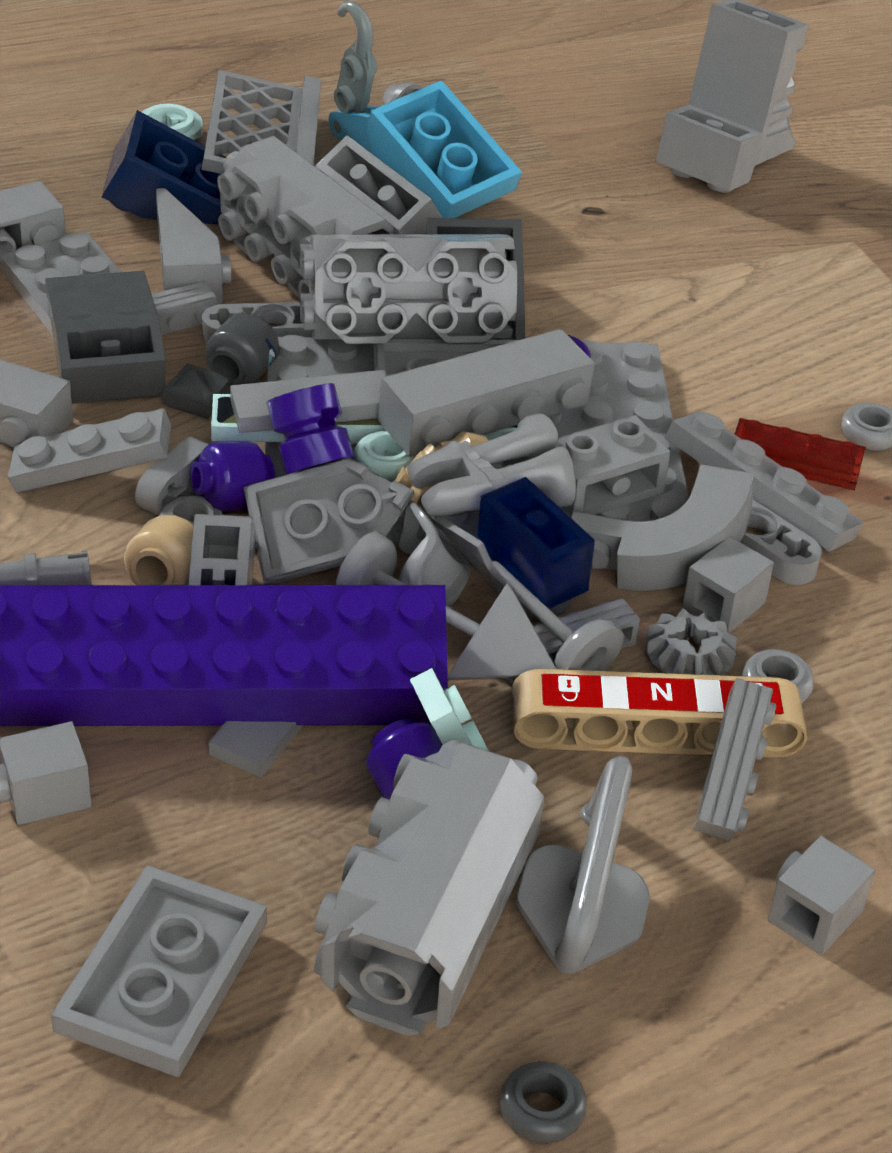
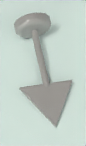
[429,516,624,671]
[336,532,556,680]

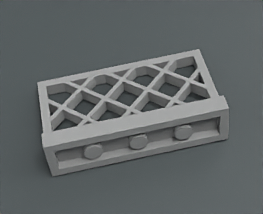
[201,70,321,174]

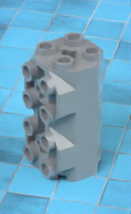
[217,136,404,298]
[300,234,518,344]
[314,740,545,1036]

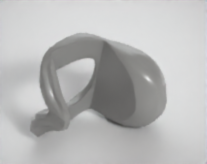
[397,502,471,607]

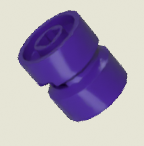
[266,383,355,475]

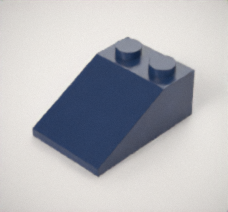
[101,110,227,225]

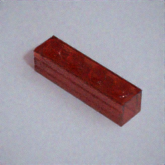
[734,418,866,491]

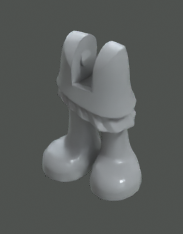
[407,413,576,516]

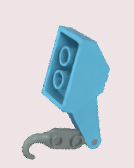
[329,0,522,218]

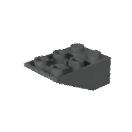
[45,271,166,404]

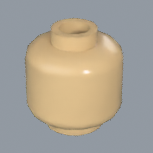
[124,515,194,585]

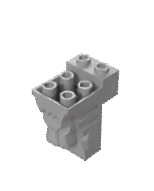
[656,0,809,193]

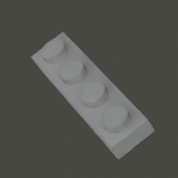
[665,411,864,552]

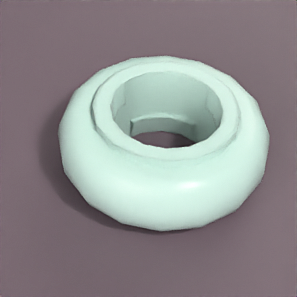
[354,430,418,482]

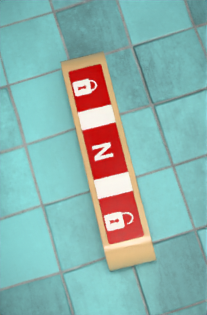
[512,669,807,758]

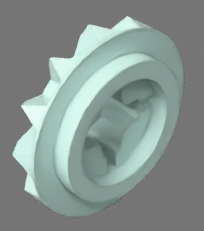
[141,104,203,140]

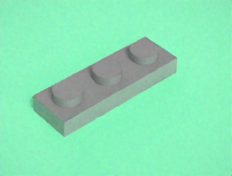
[8,408,171,493]

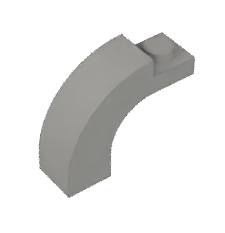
[568,464,754,591]

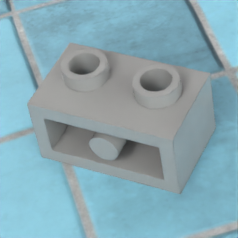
[556,415,670,520]

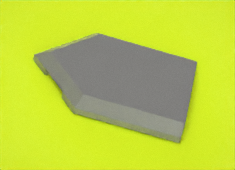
[244,457,415,585]

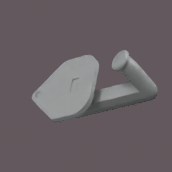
[516,756,649,974]

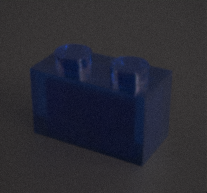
[477,477,595,609]

